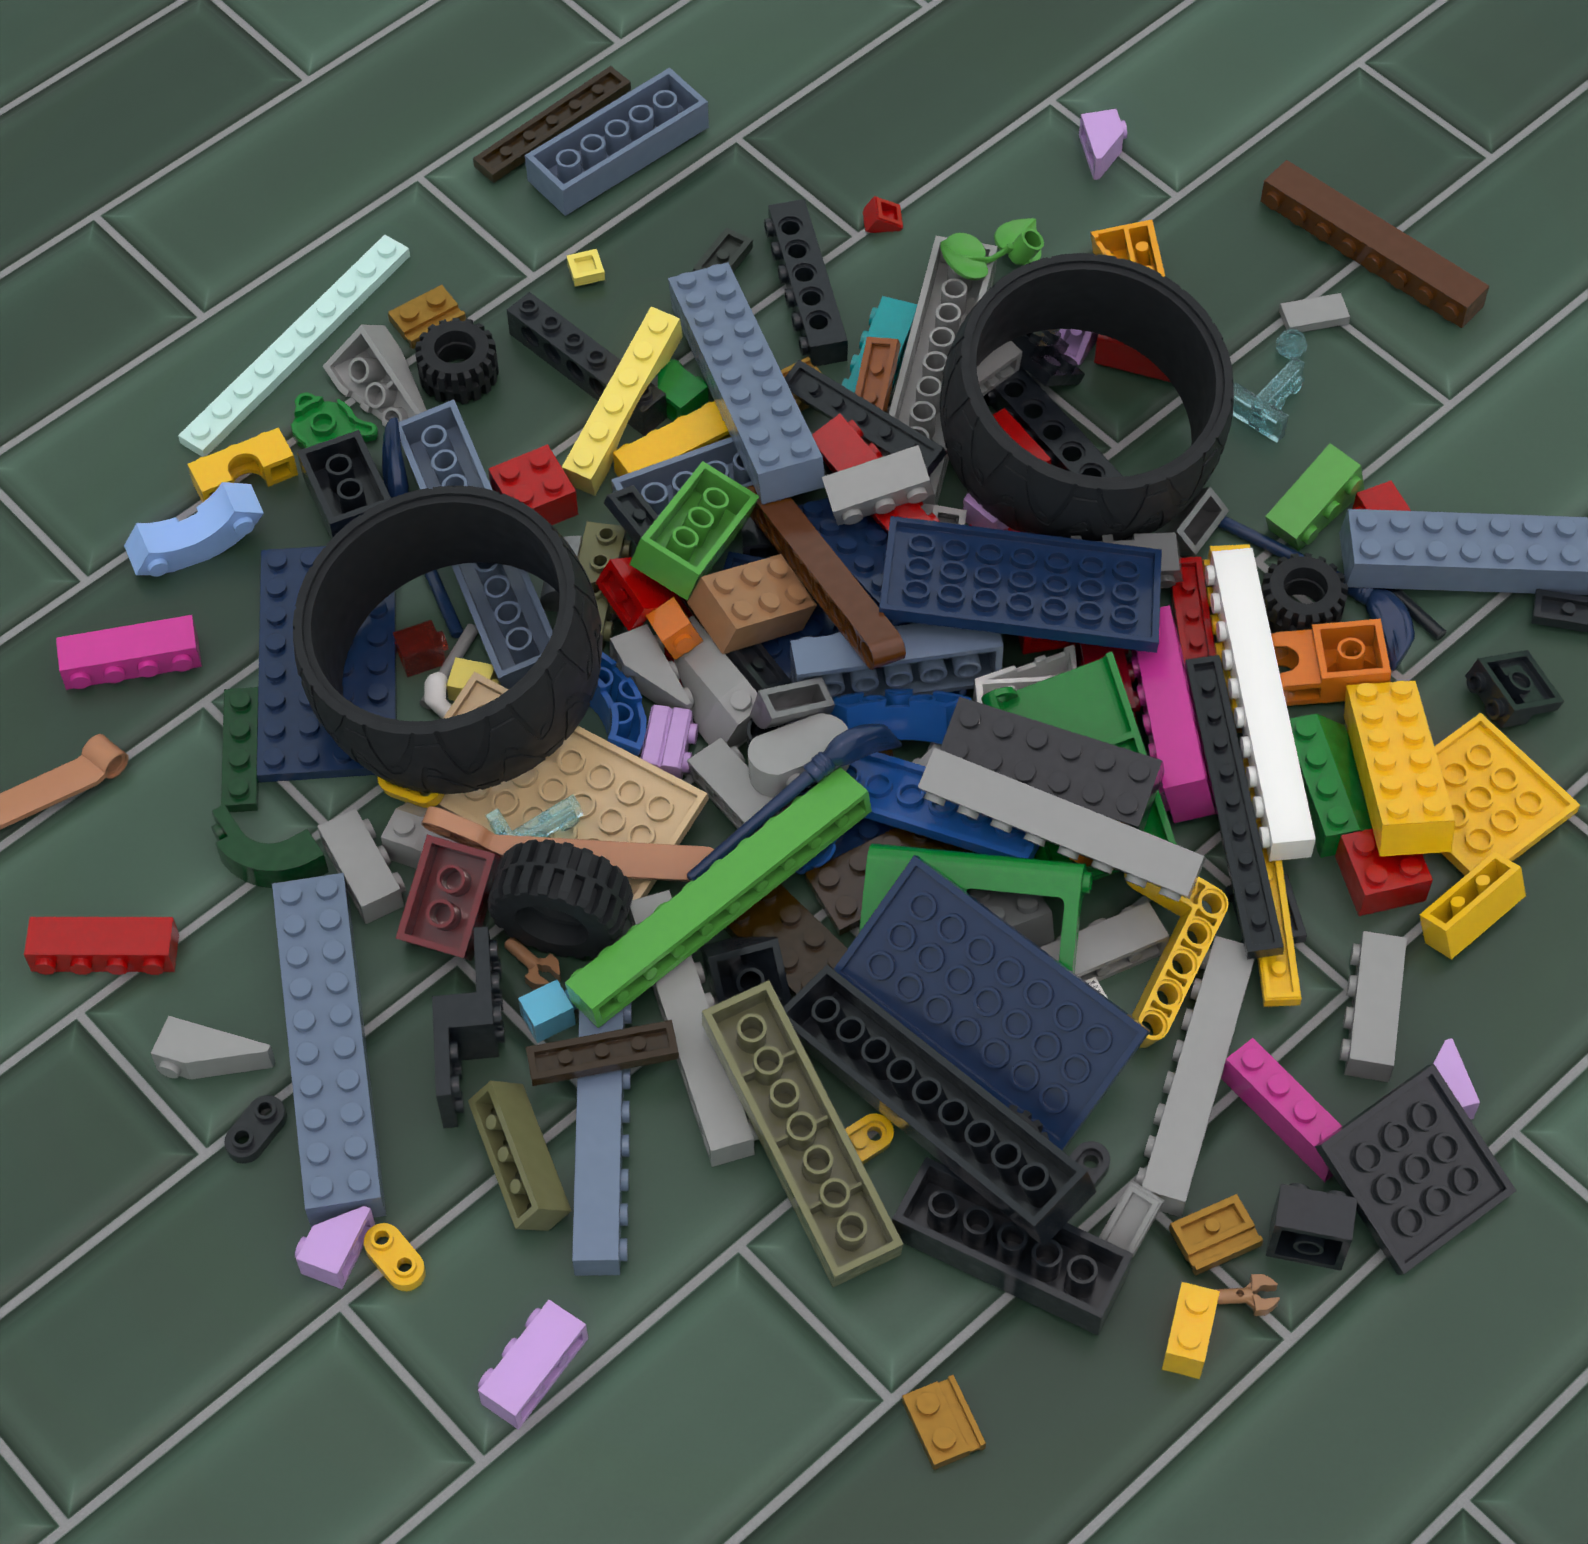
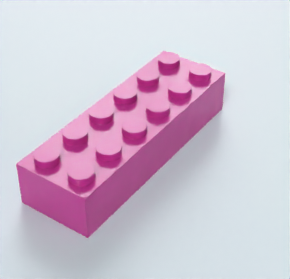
[1131,605,1216,823]

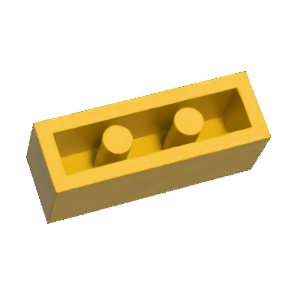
[1419,851,1526,960]

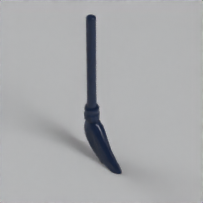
[382,417,464,638]
[1218,516,1415,671]
[687,724,902,881]

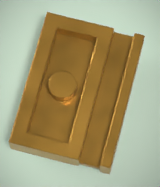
[388,285,466,349]
[1169,1194,1263,1276]
[902,1375,986,1470]

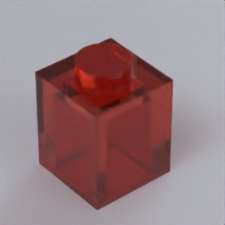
[393,620,449,678]

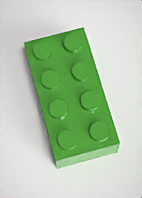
[629,461,759,600]

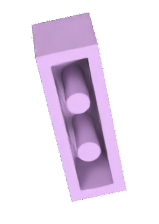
[478,1300,588,1430]

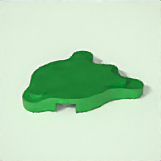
[291,392,379,449]

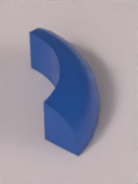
[589,652,647,757]
[830,689,972,744]

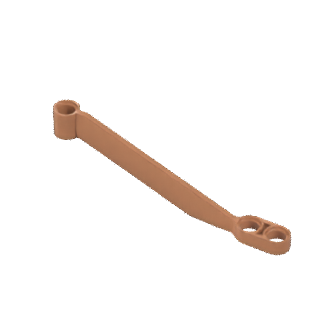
[0,734,129,830]
[421,806,714,882]

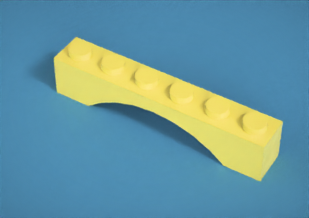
[562,307,683,496]

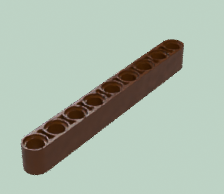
[745,485,906,670]

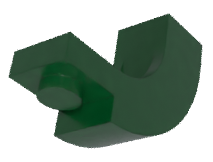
[211,805,329,888]

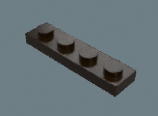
[526,1020,679,1086]

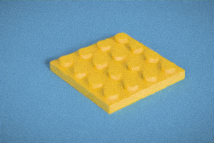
[1434,713,1580,876]

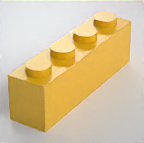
[613,401,731,477]

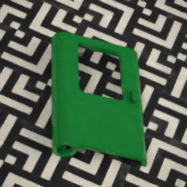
[981,652,1177,899]
[859,843,1093,973]

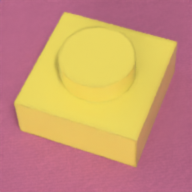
[566,249,605,287]

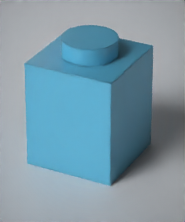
[518,980,578,1043]

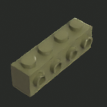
[578,521,632,653]
[468,1080,572,1231]

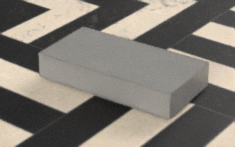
[1279,293,1350,335]
[1099,1181,1165,1257]

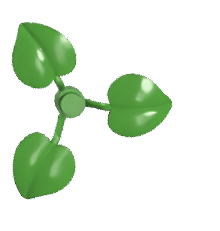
[940,218,1044,280]

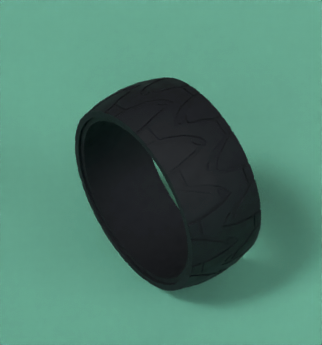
[939,253,1234,541]
[293,486,603,794]

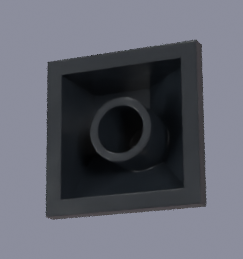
[700,937,791,1007]

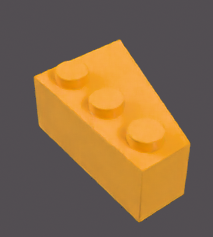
[1090,219,1165,277]

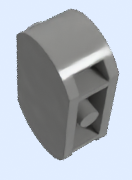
[748,713,850,798]

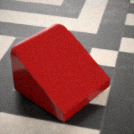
[863,196,903,233]

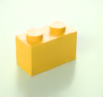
[1162,1282,1220,1379]

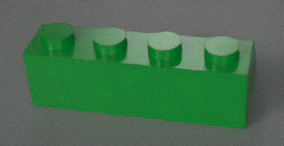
[1290,713,1372,858]

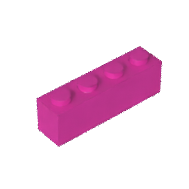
[56,615,202,690]
[1221,1038,1342,1182]

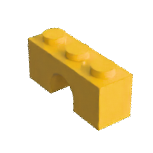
[187,427,298,502]

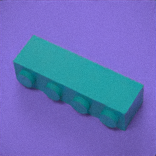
[842,296,918,396]

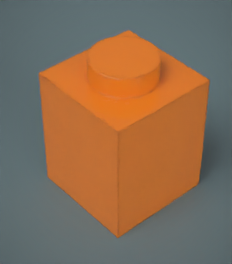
[646,597,703,660]

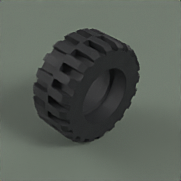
[487,839,633,959]

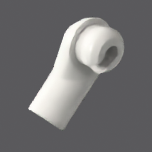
[424,672,452,719]

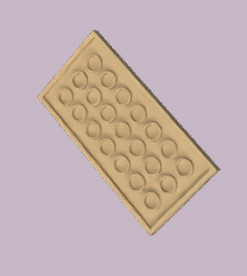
[421,671,709,900]

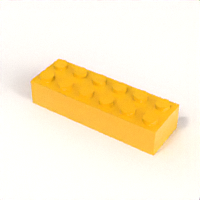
[1344,681,1455,856]

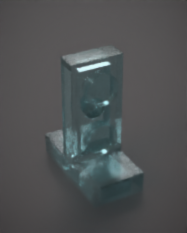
[1233,356,1305,443]
[485,794,583,837]

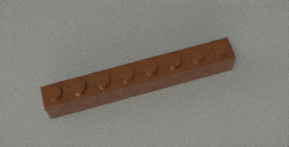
[1260,160,1489,328]

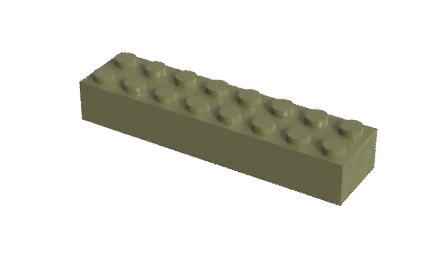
[702,981,904,1287]

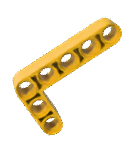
[1124,873,1229,1048]

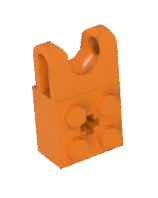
[1271,619,1391,706]

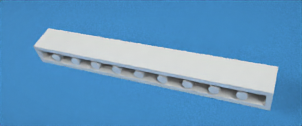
[1205,548,1316,861]

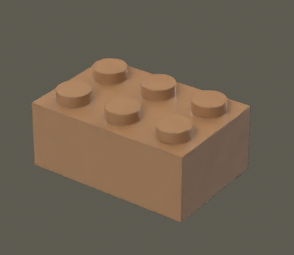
[687,554,817,654]

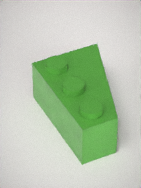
[1265,443,1365,551]

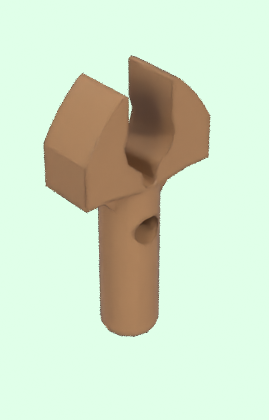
[504,937,561,990]
[1213,1274,1280,1316]

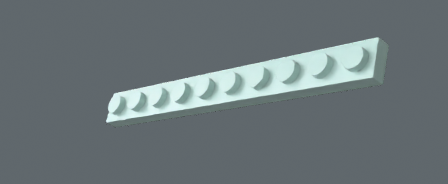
[178,235,410,457]

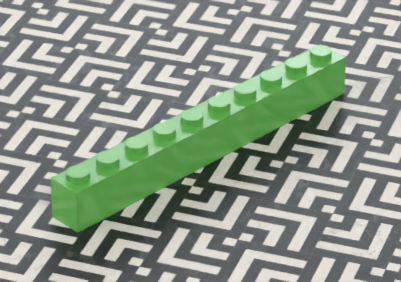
[565,767,872,1028]

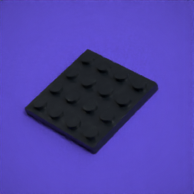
[1315,1064,1516,1275]

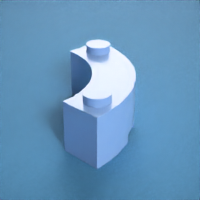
[124,482,264,577]

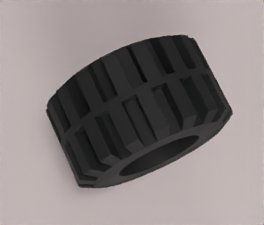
[415,318,499,404]
[1261,553,1348,633]

